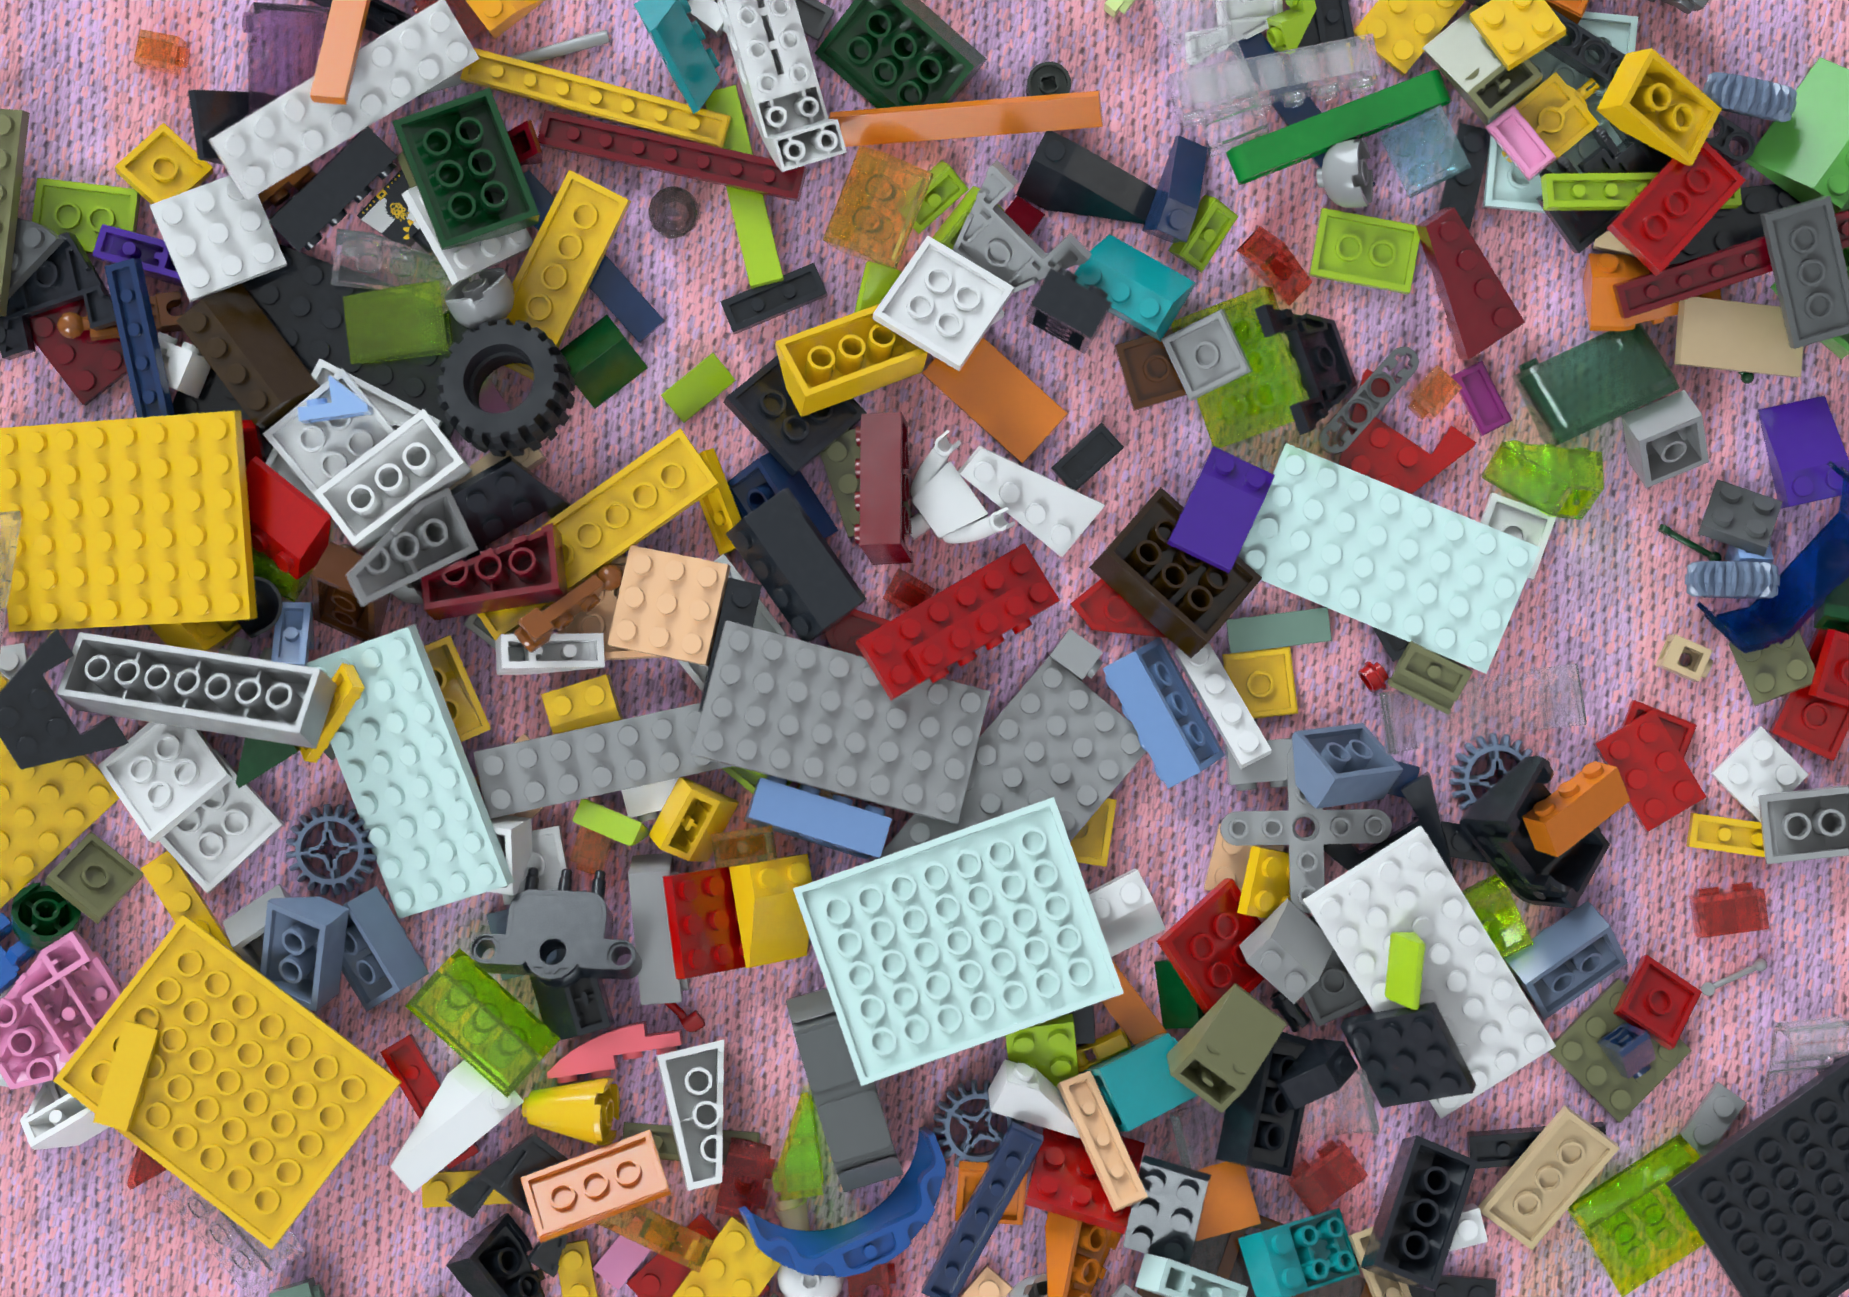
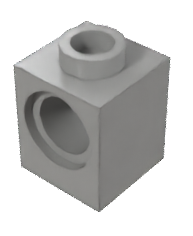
[1049,628,1103,680]

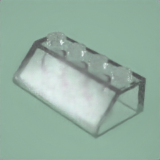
[163,1179,305,1297]

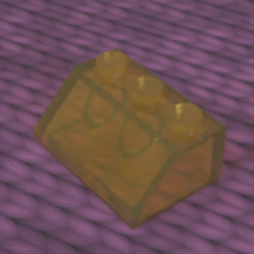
[823,145,933,269]

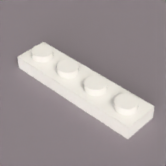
[1174,642,1272,769]

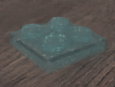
[1380,105,1472,198]

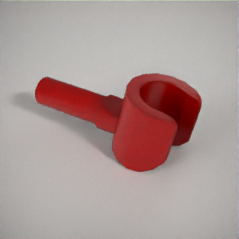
[665,1003,705,1032]

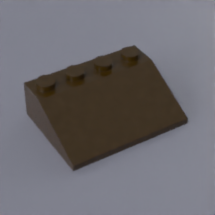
[1089,487,1262,658]

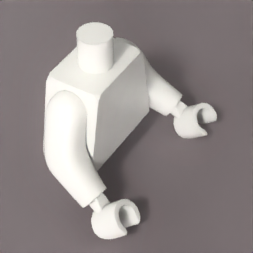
[909,430,1016,544]

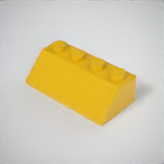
[775,304,928,417]

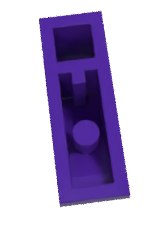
[92,224,183,287]

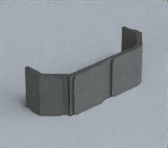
[786,987,903,1192]

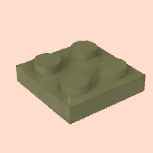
[1729,617,1816,707]
[44,832,144,924]

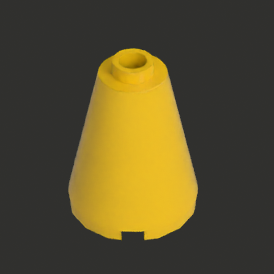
[522,1078,620,1147]

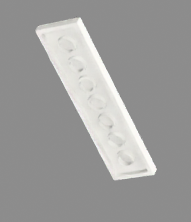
[209,0,479,200]

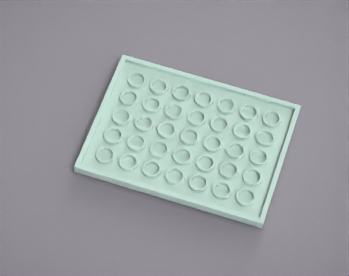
[793,797,1124,1086]

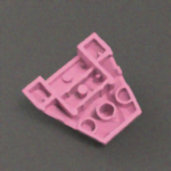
[0,930,123,1090]

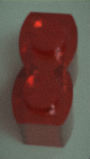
[1286,1139,1368,1216]

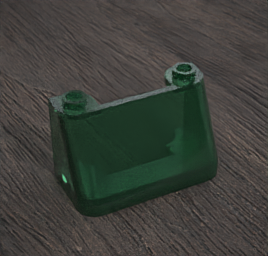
[1513,323,1680,450]

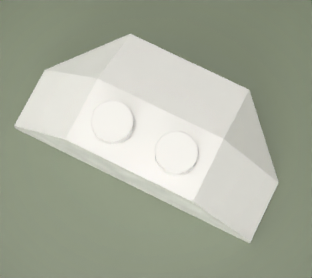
[20,1080,109,1150]

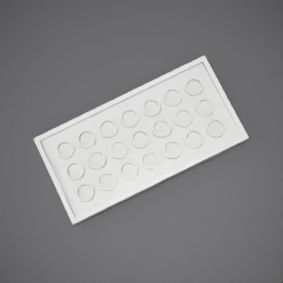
[1303,826,1556,1119]

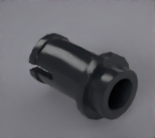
[1270,990,1311,1032]

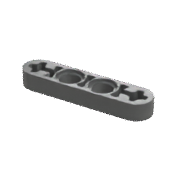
[1319,347,1419,454]

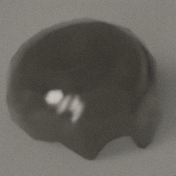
[648,186,700,239]

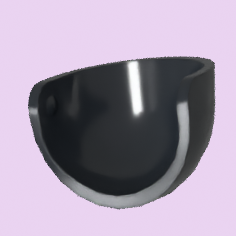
[237,576,283,638]

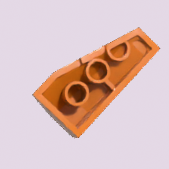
[1583,253,1722,331]
[1045,1212,1121,1297]

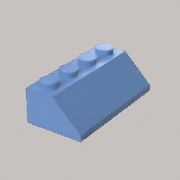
[1102,637,1225,789]
[744,775,892,861]

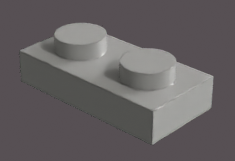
[1677,1081,1747,1156]

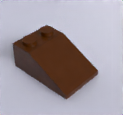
[311,541,391,642]

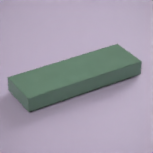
[1226,607,1332,653]

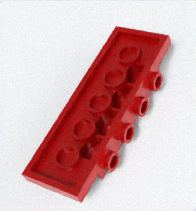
[855,543,1060,701]

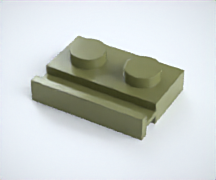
[1387,641,1472,715]

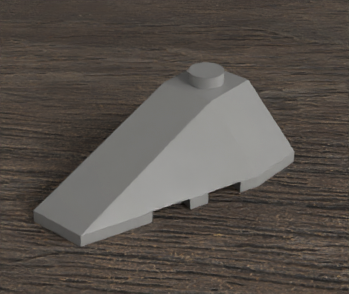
[346,487,478,606]

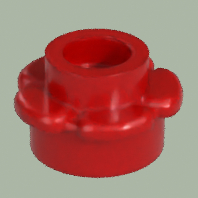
[1358,661,1389,693]

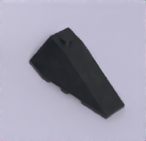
[1016,131,1157,225]
[446,1213,546,1297]

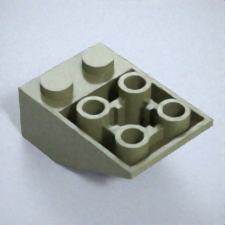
[1422,5,1543,126]
[1166,983,1287,1113]

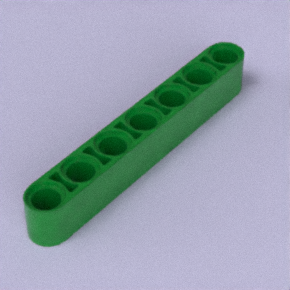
[1226,69,1452,185]

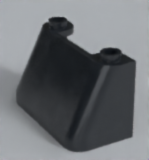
[1460,756,1610,909]

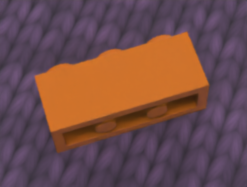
[1522,761,1630,857]

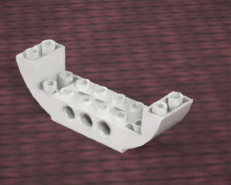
[717,0,847,172]

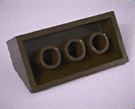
[176,284,320,430]

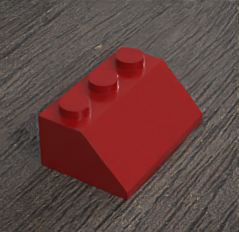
[246,456,332,580]

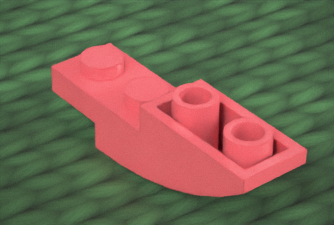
[547,1021,683,1083]

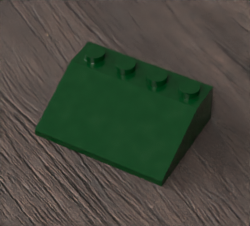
[815,0,987,108]
[392,87,539,250]

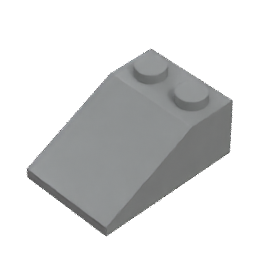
[1758,784,1849,864]

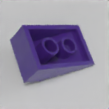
[1758,396,1849,509]
[1167,446,1275,573]

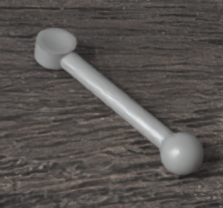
[1701,958,1767,996]

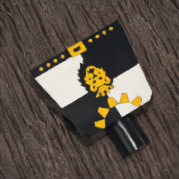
[357,169,433,254]

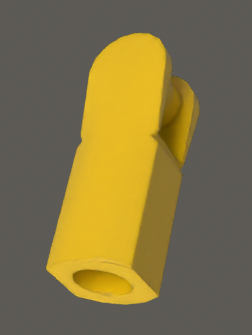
[1076,1028,1131,1073]

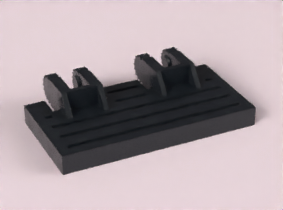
[1536,121,1672,254]

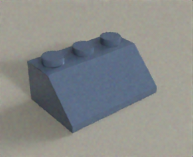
[1292,723,1404,809]
[342,886,429,1012]
[260,896,349,1012]
[1504,901,1628,1020]

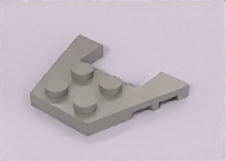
[952,160,1092,293]

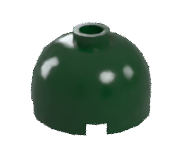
[10,882,81,951]

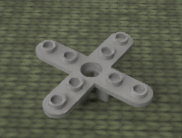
[1220,746,1391,913]

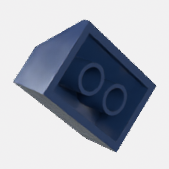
[727,452,839,540]

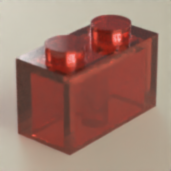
[1689,882,1770,938]

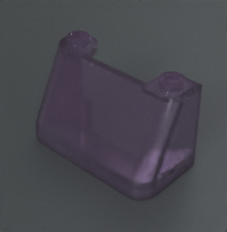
[242,2,331,153]

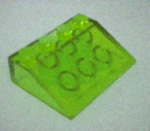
[1171,286,1309,449]
[1567,1133,1705,1297]

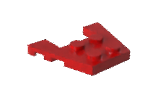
[1338,369,1477,494]

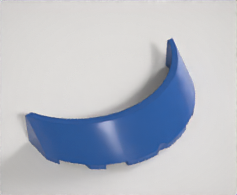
[738,1126,946,1277]

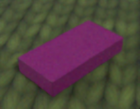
[1451,361,1513,436]

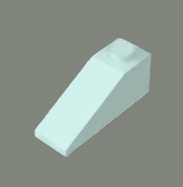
[1135,1253,1248,1297]

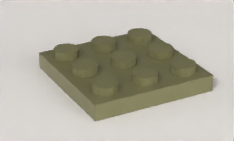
[1548,978,1692,1123]

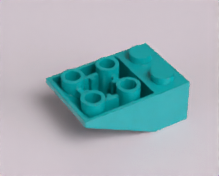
[1238,1208,1360,1297]

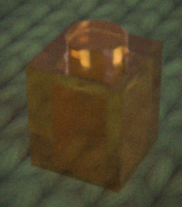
[133,29,190,76]
[1405,365,1462,420]
[570,826,614,875]

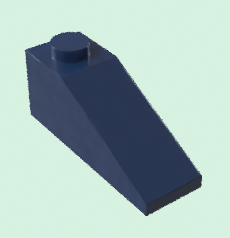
[1142,135,1208,243]
[1597,1022,1656,1079]

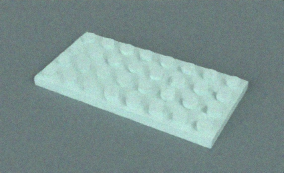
[1238,443,1540,674]
[306,624,514,919]

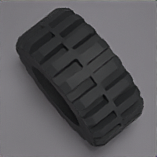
[437,319,575,457]

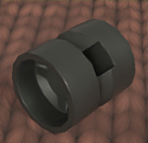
[1026,62,1071,96]

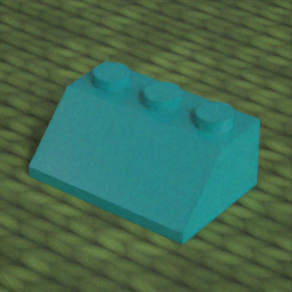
[634,0,720,114]
[1074,234,1196,342]

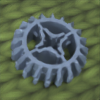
[1703,72,1797,122]
[1685,561,1780,599]
[1449,733,1533,810]
[286,804,377,896]
[933,1079,1025,1167]

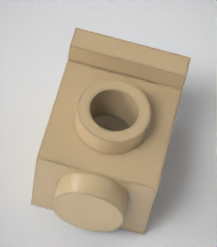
[1655,634,1713,682]

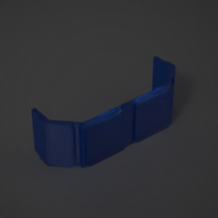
[1697,460,1849,654]

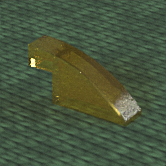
[595,1206,714,1273]

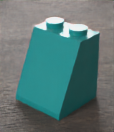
[1079,1033,1198,1132]

